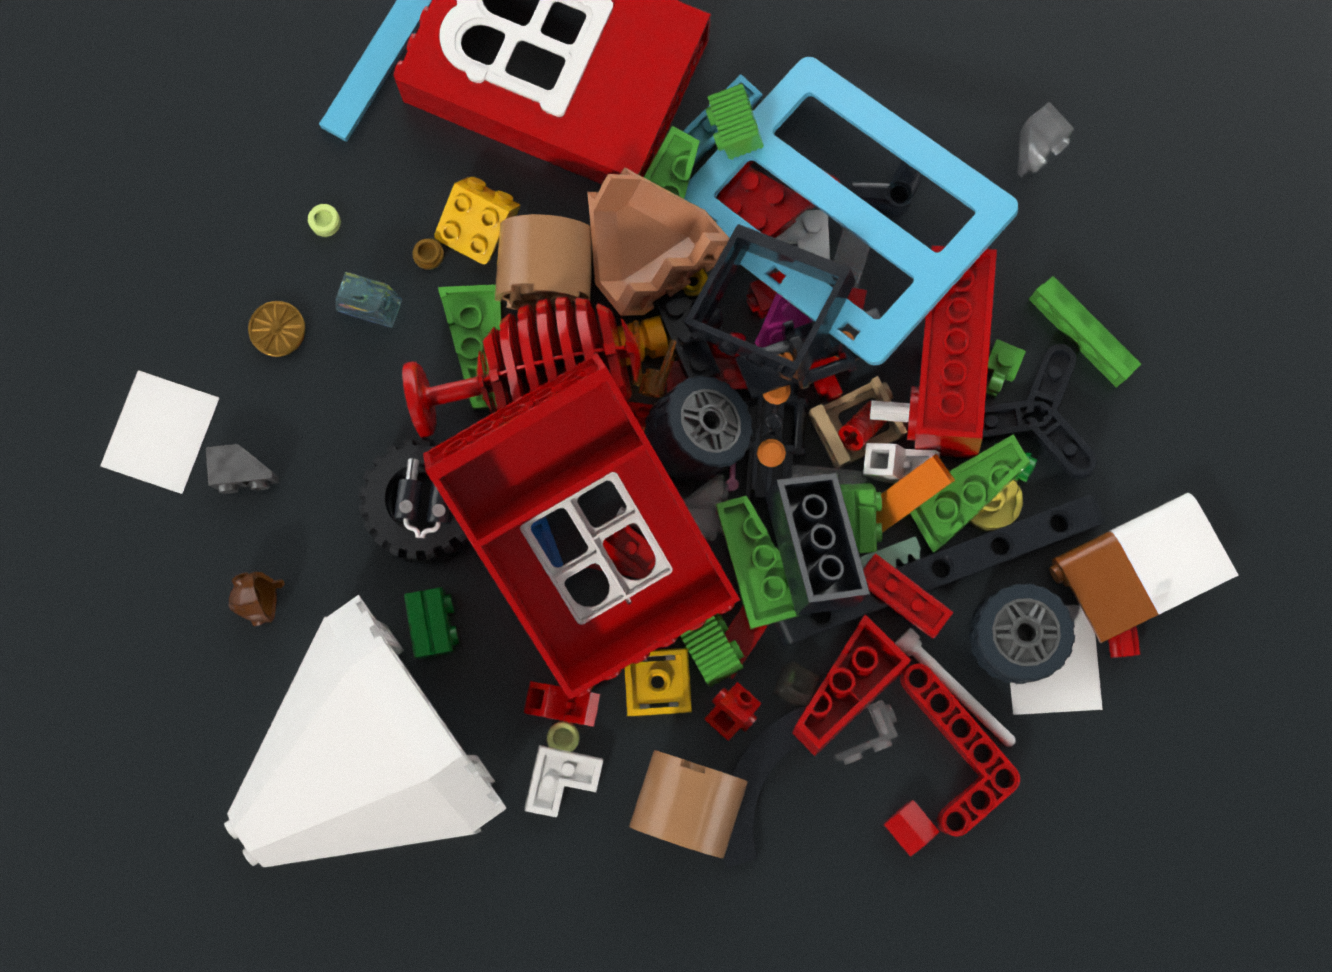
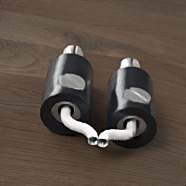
[394,458,452,538]

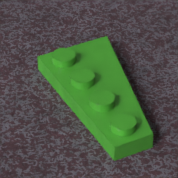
[644,126,700,199]
[438,285,502,410]
[910,434,1030,554]
[715,496,801,629]

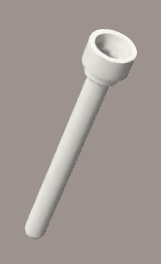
[895,627,1016,747]

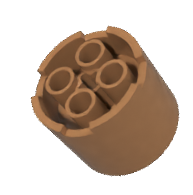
[495,214,593,314]
[629,750,748,858]

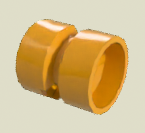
[618,316,669,366]

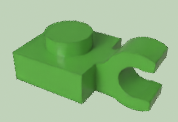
[986,339,1026,397]

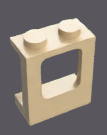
[808,376,908,470]

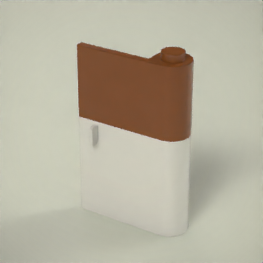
[1049,493,1238,643]

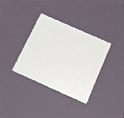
[100,370,219,494]
[1010,605,1103,715]

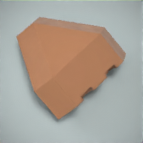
[588,167,730,316]

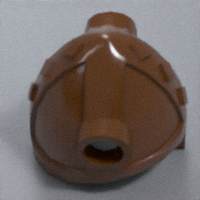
[228,572,285,626]

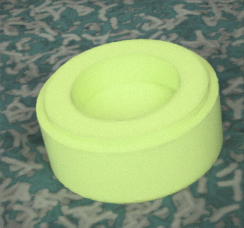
[308,204,341,237]
[547,721,580,752]

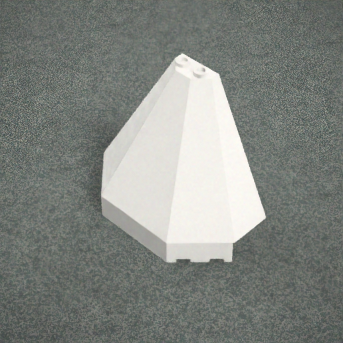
[224,595,506,867]

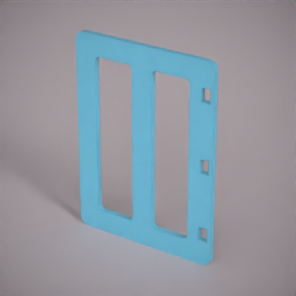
[684,57,1019,365]

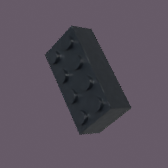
[765,473,870,616]

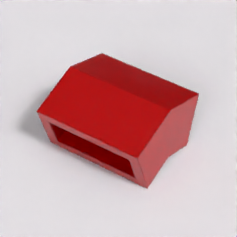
[884,800,940,857]

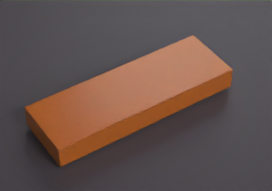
[876,454,955,533]

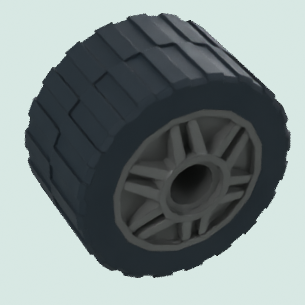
[644,375,753,483]
[969,583,1075,684]

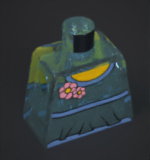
[335,272,402,328]

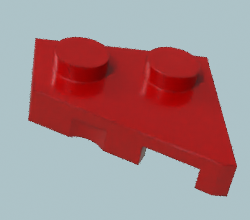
[586,516,655,579]

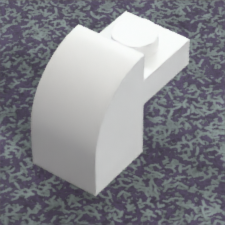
[863,443,940,484]

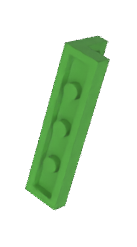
[1029,276,1141,388]

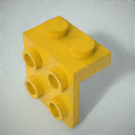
[434,177,521,264]

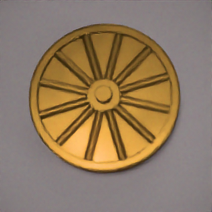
[248,301,305,357]

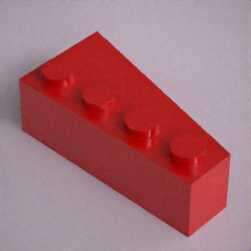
[792,614,911,756]

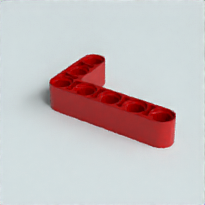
[900,663,1020,837]

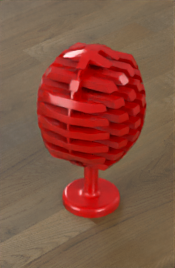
[402,297,641,438]

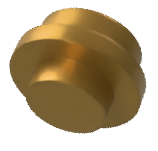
[413,238,444,270]

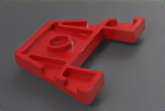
[717,160,840,238]

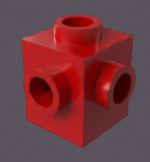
[705,682,762,741]

